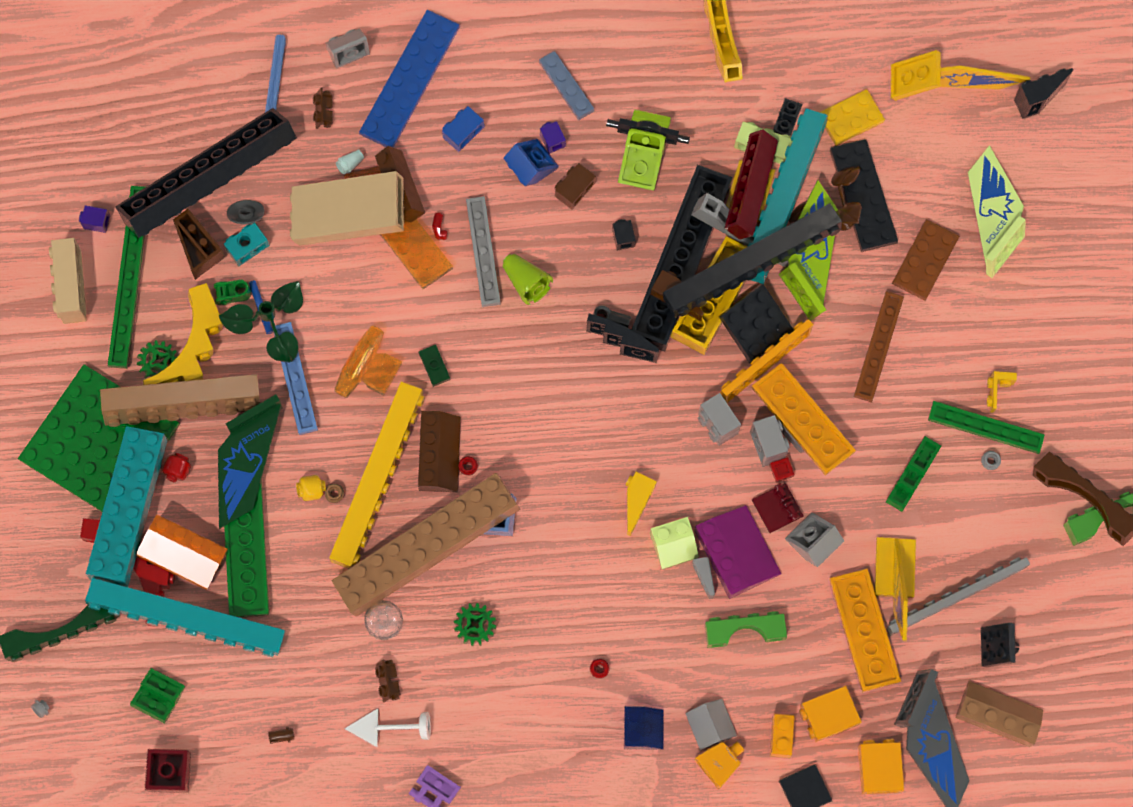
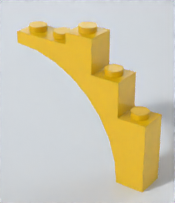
[703,0,743,82]
[143,283,223,385]

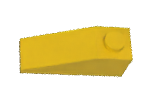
[625,472,657,536]

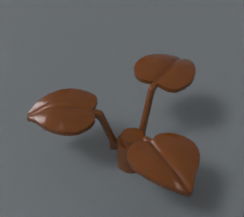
[789,166,862,231]

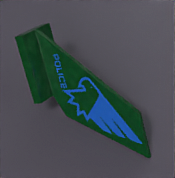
[218,394,283,529]

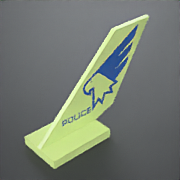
[968,145,1026,278]

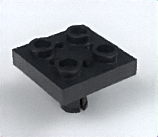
[981,623,1019,667]

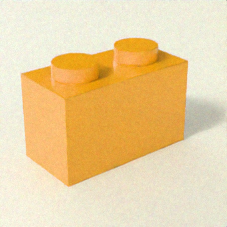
[770,714,794,758]

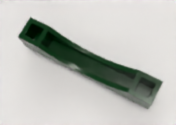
[0,604,120,662]

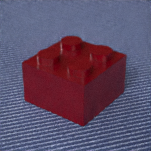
[145,749,191,793]

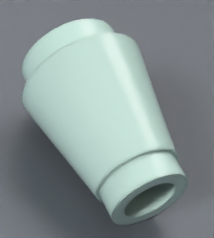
[336,150,364,175]

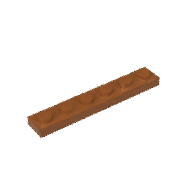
[854,291,904,403]

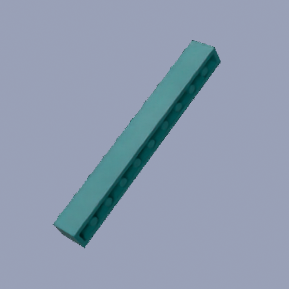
[748,108,827,284]
[85,578,285,657]

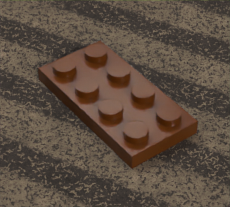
[892,219,960,301]

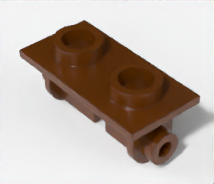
[313,87,333,129]
[375,660,401,703]

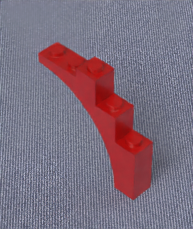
[80,518,175,627]

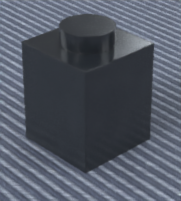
[612,219,636,251]

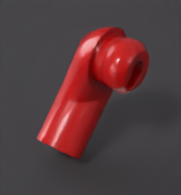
[432,213,447,240]

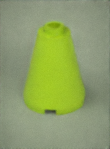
[503,254,553,305]

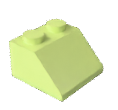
[650,517,699,569]

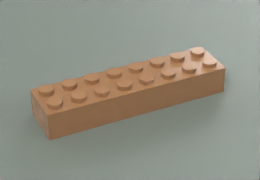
[100,374,260,427]

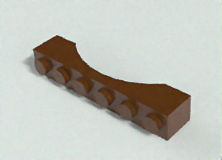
[1033,451,1133,546]

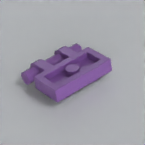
[409,765,461,807]

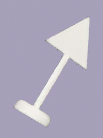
[344,708,431,748]

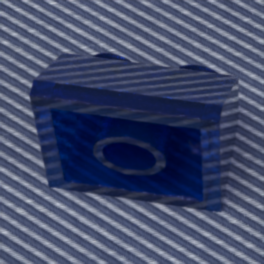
[624,706,664,750]

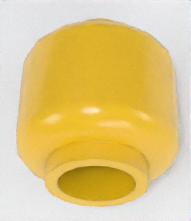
[296,475,326,501]

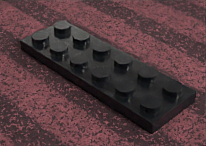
[830,139,898,252]

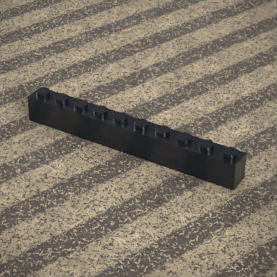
[663,203,842,318]

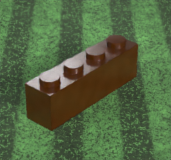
[375,146,425,222]

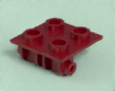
[752,483,804,533]

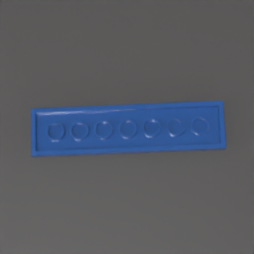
[359,10,460,148]

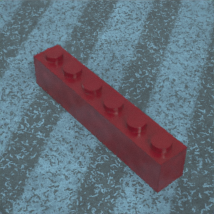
[724,129,778,240]

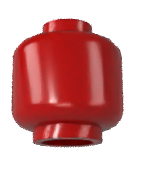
[162,453,191,483]

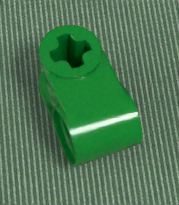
[213,280,252,305]

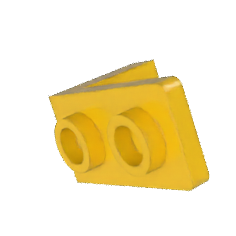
[987,371,1017,413]

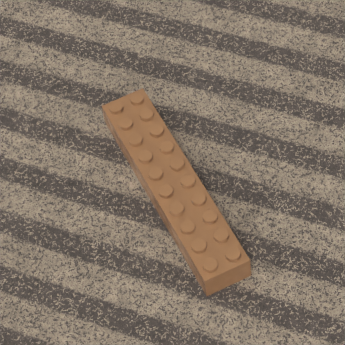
[331,473,520,617]

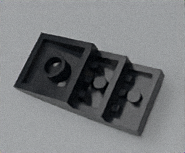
[586,313,659,363]

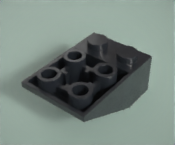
[1014,68,1073,119]

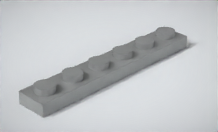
[466,196,501,307]

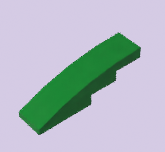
[886,436,941,512]

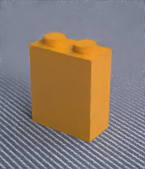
[799,686,862,742]
[858,739,904,794]

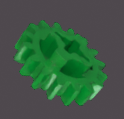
[137,340,177,379]
[454,603,496,646]

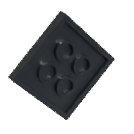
[718,284,794,364]

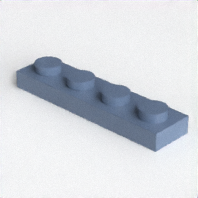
[539,51,594,120]

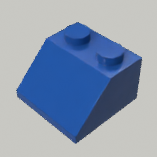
[503,139,559,186]

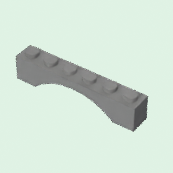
[691,193,789,268]

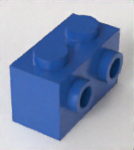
[442,106,484,152]

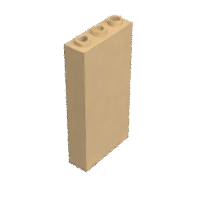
[290,171,404,246]

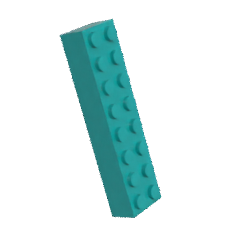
[86,426,167,587]

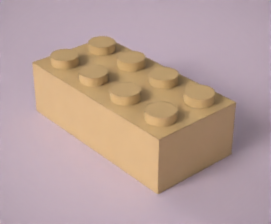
[49,238,87,324]

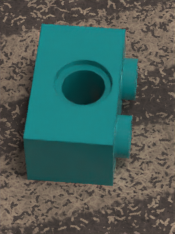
[224,223,270,267]

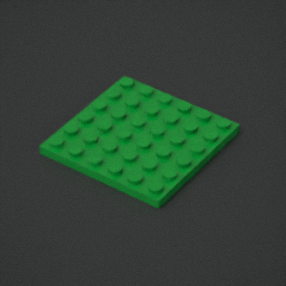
[17,364,180,512]

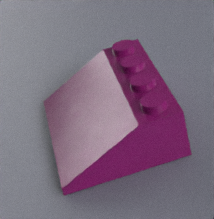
[694,505,782,599]

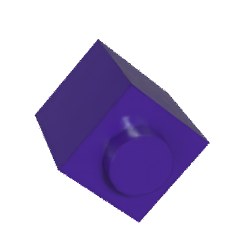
[540,121,566,154]
[79,205,110,233]

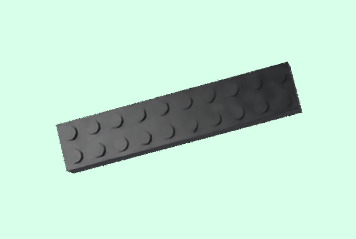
[115,108,297,238]
[631,165,733,352]

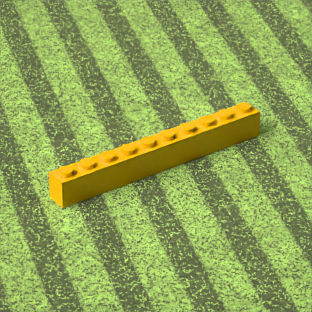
[329,382,425,569]

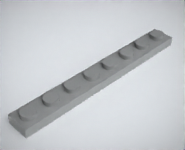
[887,557,1030,636]

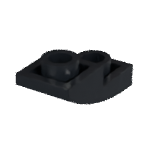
[773,98,802,137]

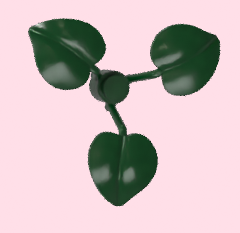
[219,281,303,363]

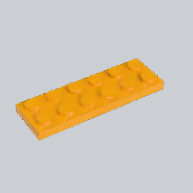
[720,319,813,403]
[751,363,856,476]
[829,569,901,693]

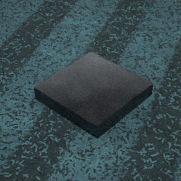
[779,764,832,807]

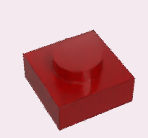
[769,457,795,482]

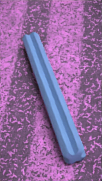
[265,35,286,112]

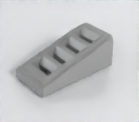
[692,557,715,599]

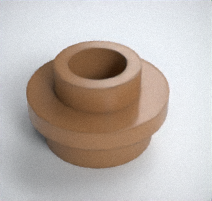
[325,484,344,503]

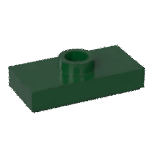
[418,344,450,387]

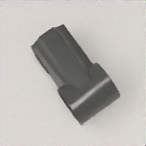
[593,306,631,328]

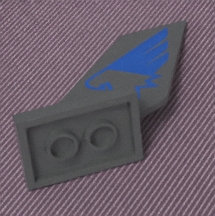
[894,669,969,807]

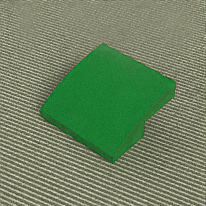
[130,668,185,724]

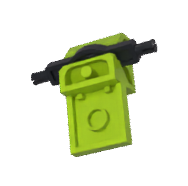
[606,109,690,191]

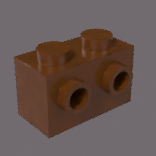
[554,163,596,210]

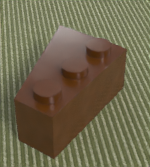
[173,209,225,280]

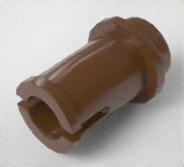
[268,727,294,744]

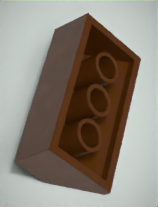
[418,411,461,492]

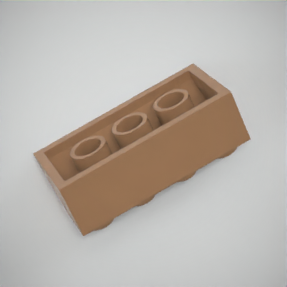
[955,681,1044,747]

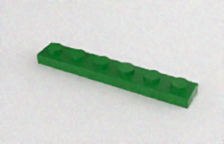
[928,401,1045,454]

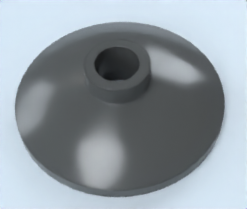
[227,200,265,224]

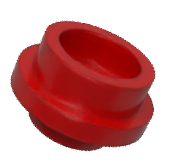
[458,456,478,476]
[590,659,609,679]

